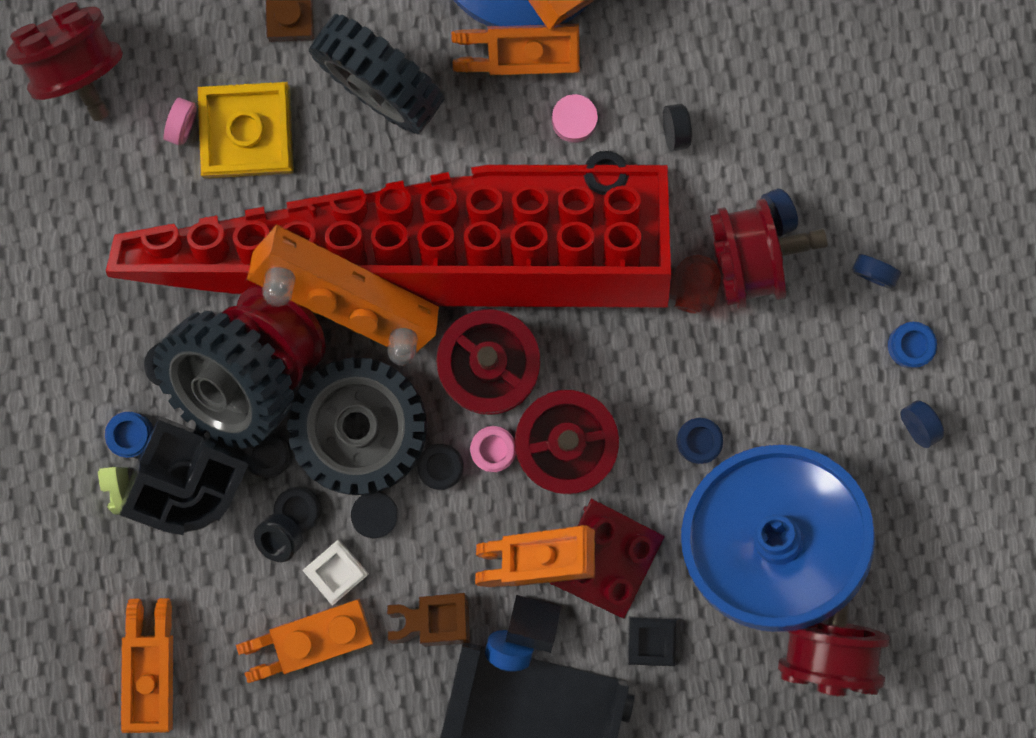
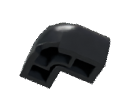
[119,416,249,535]

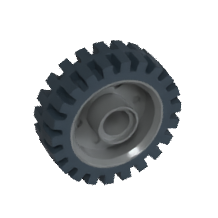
[309,14,444,135]
[153,311,294,449]
[287,357,427,495]

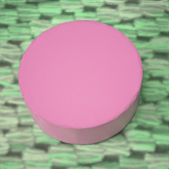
[552,94,597,143]
[163,97,197,146]
[470,426,516,472]

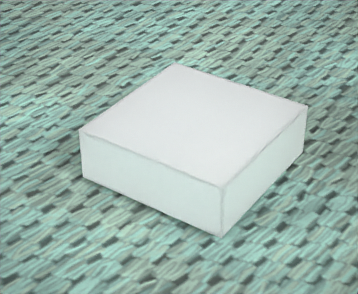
[303,539,369,606]

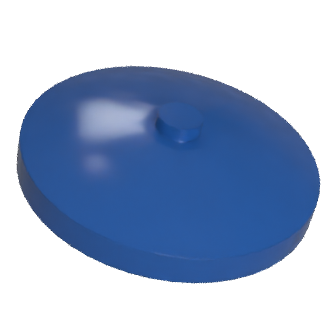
[681,445,875,632]

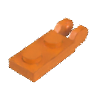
[451,24,580,75]
[475,526,594,587]
[121,598,173,733]
[236,598,374,683]

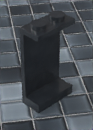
[440,643,635,738]

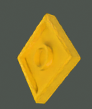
[197,82,294,179]

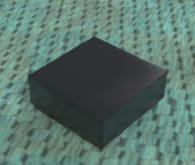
[505,595,561,653]
[627,616,676,666]

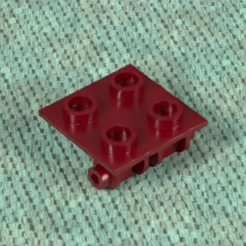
[549,498,665,619]

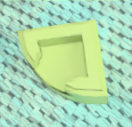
[98,467,129,515]

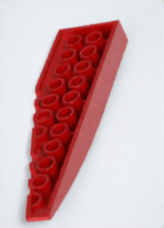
[105,165,671,308]

